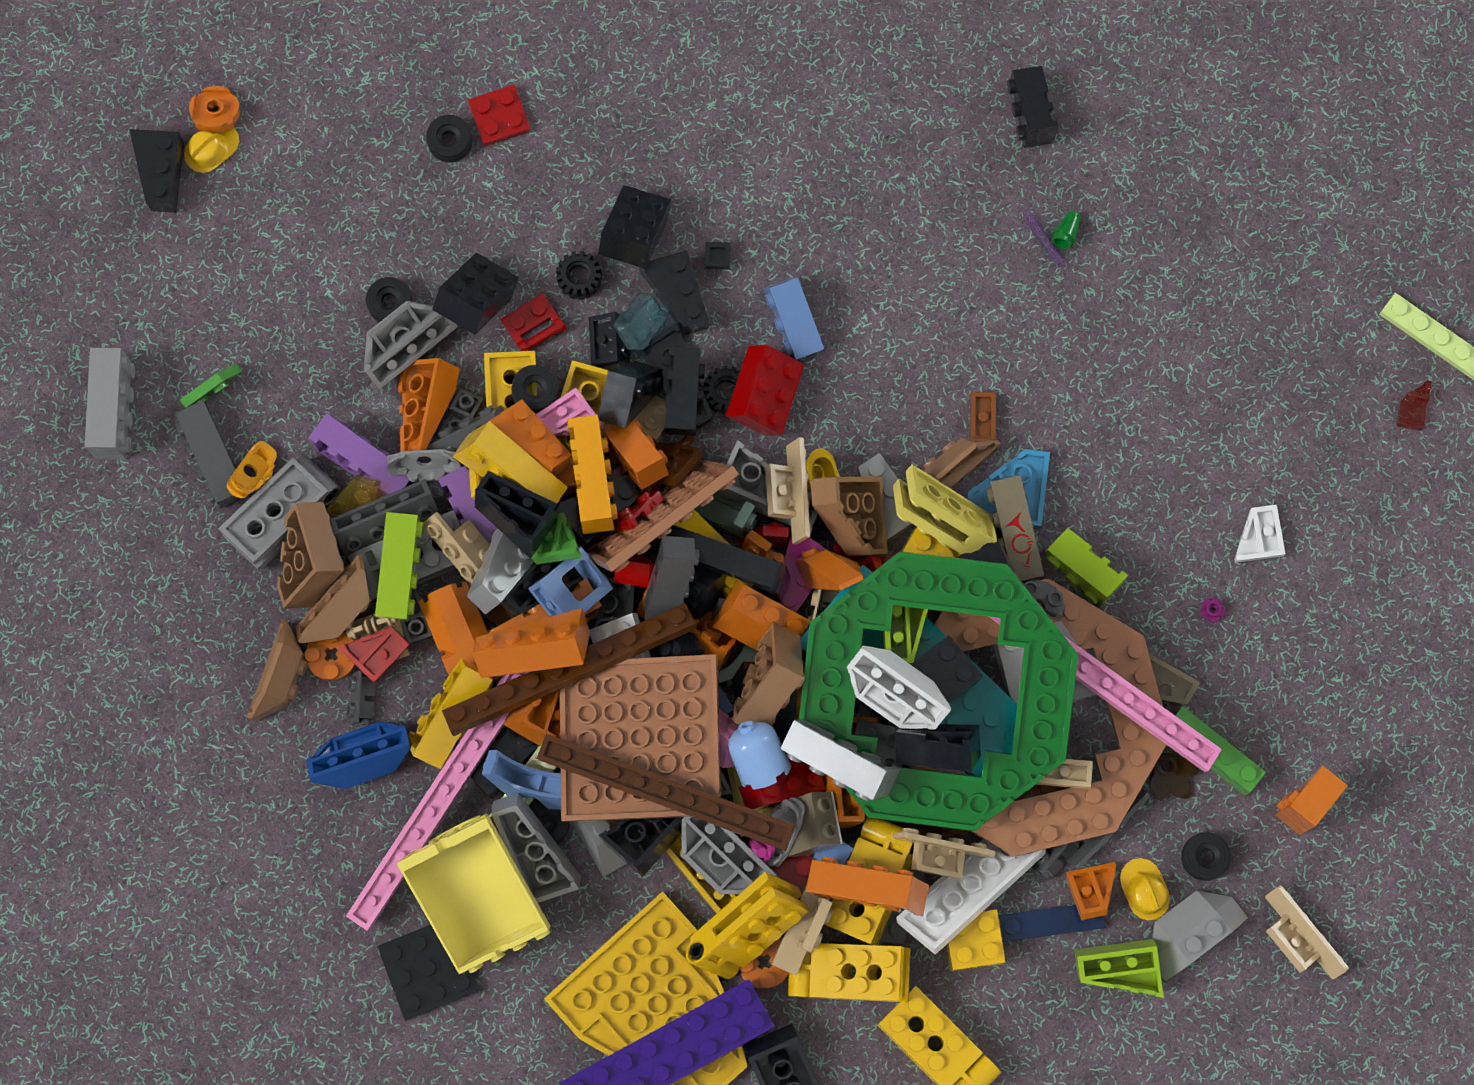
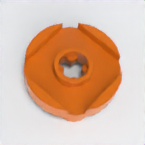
[189,86,240,132]
[304,632,356,681]
[739,939,789,989]

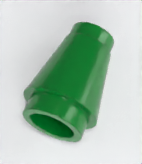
[1052,211,1081,249]

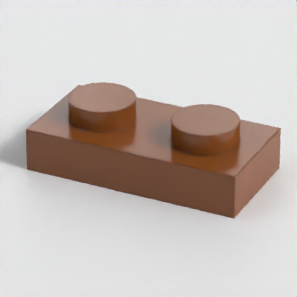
[970,392,996,440]

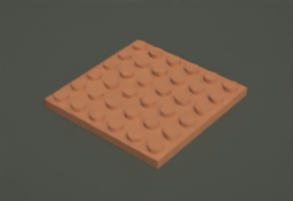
[584,459,739,572]
[560,654,721,822]

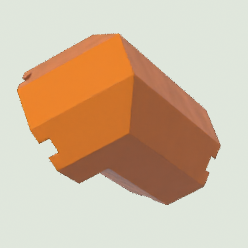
[418,581,503,685]

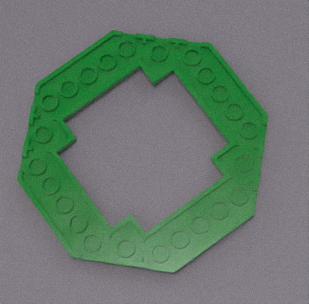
[799,551,1078,831]

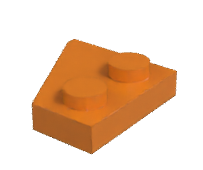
[1066,862,1116,920]

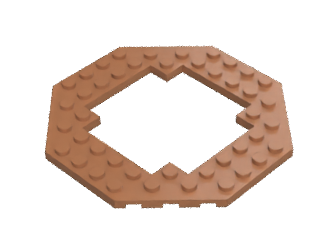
[908,578,1166,857]

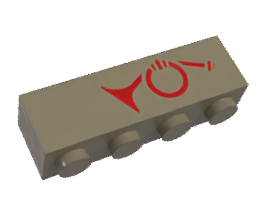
[986,475,1044,581]

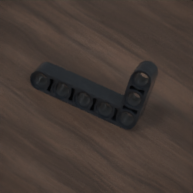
[657,525,791,602]

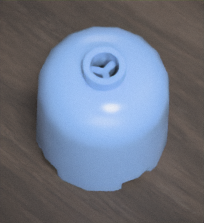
[728,721,791,789]

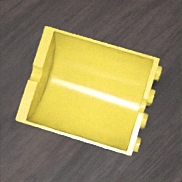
[396,814,551,974]

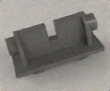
[346,670,375,725]
[1031,841,1081,880]

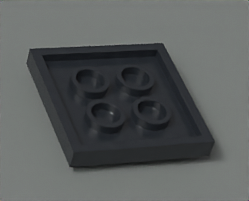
[377,925,480,1021]

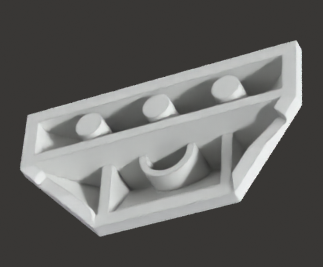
[847,646,951,729]

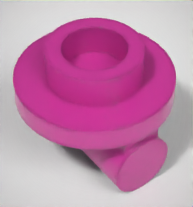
[748,839,775,862]

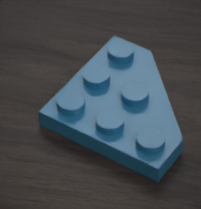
[967,449,1050,529]

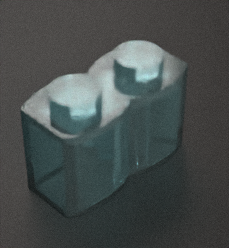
[614,293,666,350]

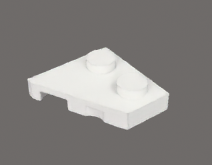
[1234,505,1285,563]

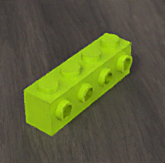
[375,512,424,621]

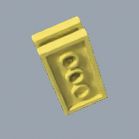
[893,464,997,554]

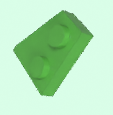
[180,363,242,408]
[531,512,581,564]

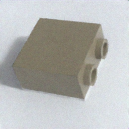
[777,792,843,857]

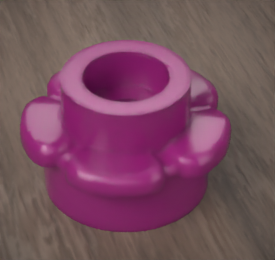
[1200,597,1226,623]

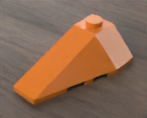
[398,358,460,457]
[795,547,864,590]

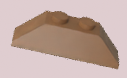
[923,438,1001,490]
[296,554,370,643]
[246,619,308,722]

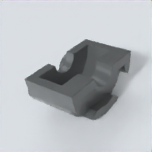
[1024,580,1064,621]

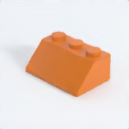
[711,580,810,650]

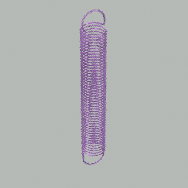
[1022,209,1067,270]

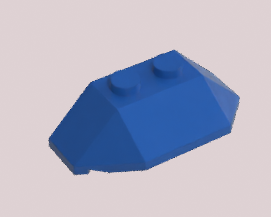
[306,722,411,789]

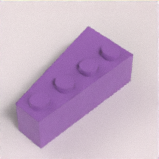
[309,413,416,496]
[438,466,497,544]

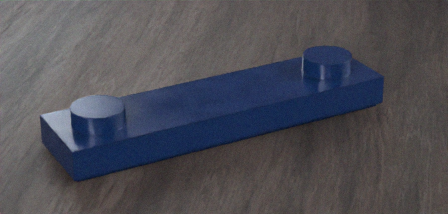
[998,905,1105,942]

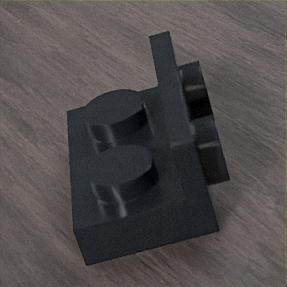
[589,312,631,367]

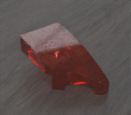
[1397,380,1431,431]

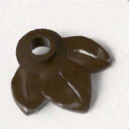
[1150,753,1199,801]

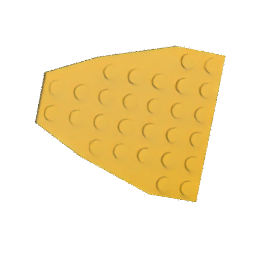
[544,891,748,1085]

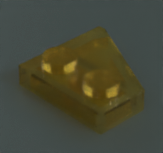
[326,474,381,517]

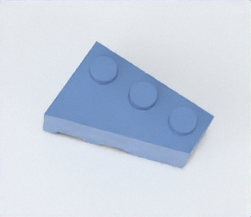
[763,277,824,360]

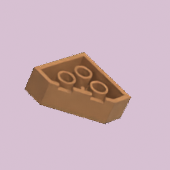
[810,476,888,557]
[277,502,344,609]
[733,621,805,726]

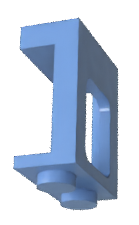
[528,547,613,616]

